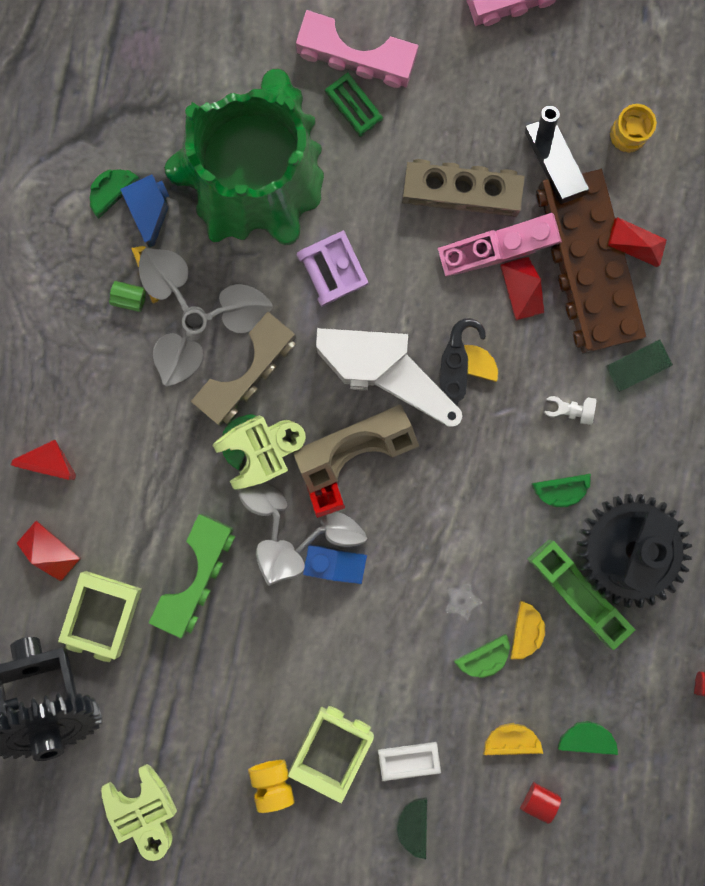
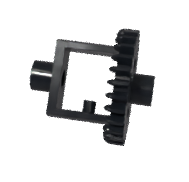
[576,494,692,608]
[0,637,102,761]

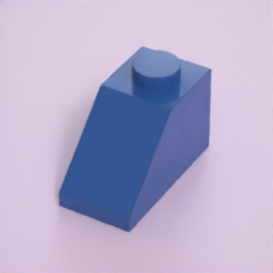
[120,175,170,248]
[303,544,367,584]

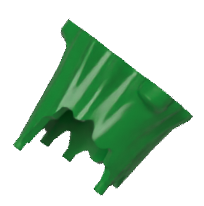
[164,69,324,245]

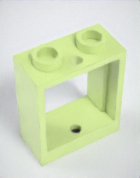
[58,571,142,662]
[288,706,374,804]

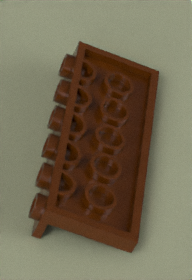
[536,169,646,354]

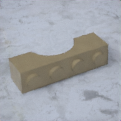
[191,312,296,426]
[293,404,419,493]

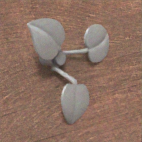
[139,248,273,386]
[239,483,368,586]

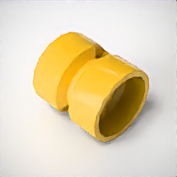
[610,104,657,153]
[248,760,295,813]

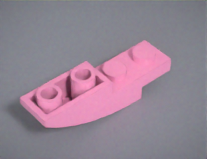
[438,213,562,276]

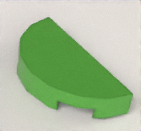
[454,634,510,678]

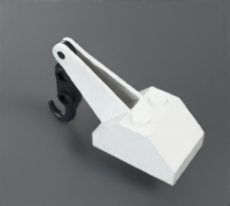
[316,318,486,427]

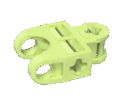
[213,415,306,489]
[101,764,177,861]

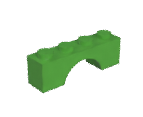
[149,514,236,638]
[527,539,635,650]

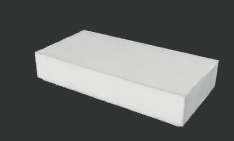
[378,742,441,781]

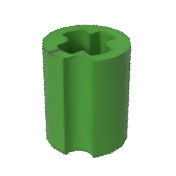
[109,281,146,312]

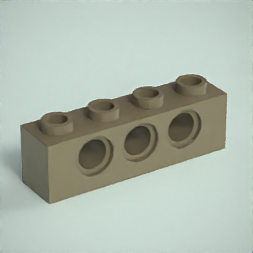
[402,159,525,217]

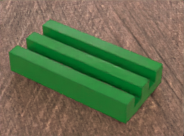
[325,72,383,137]

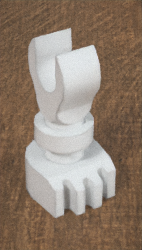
[544,396,597,425]

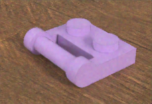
[297,230,369,307]

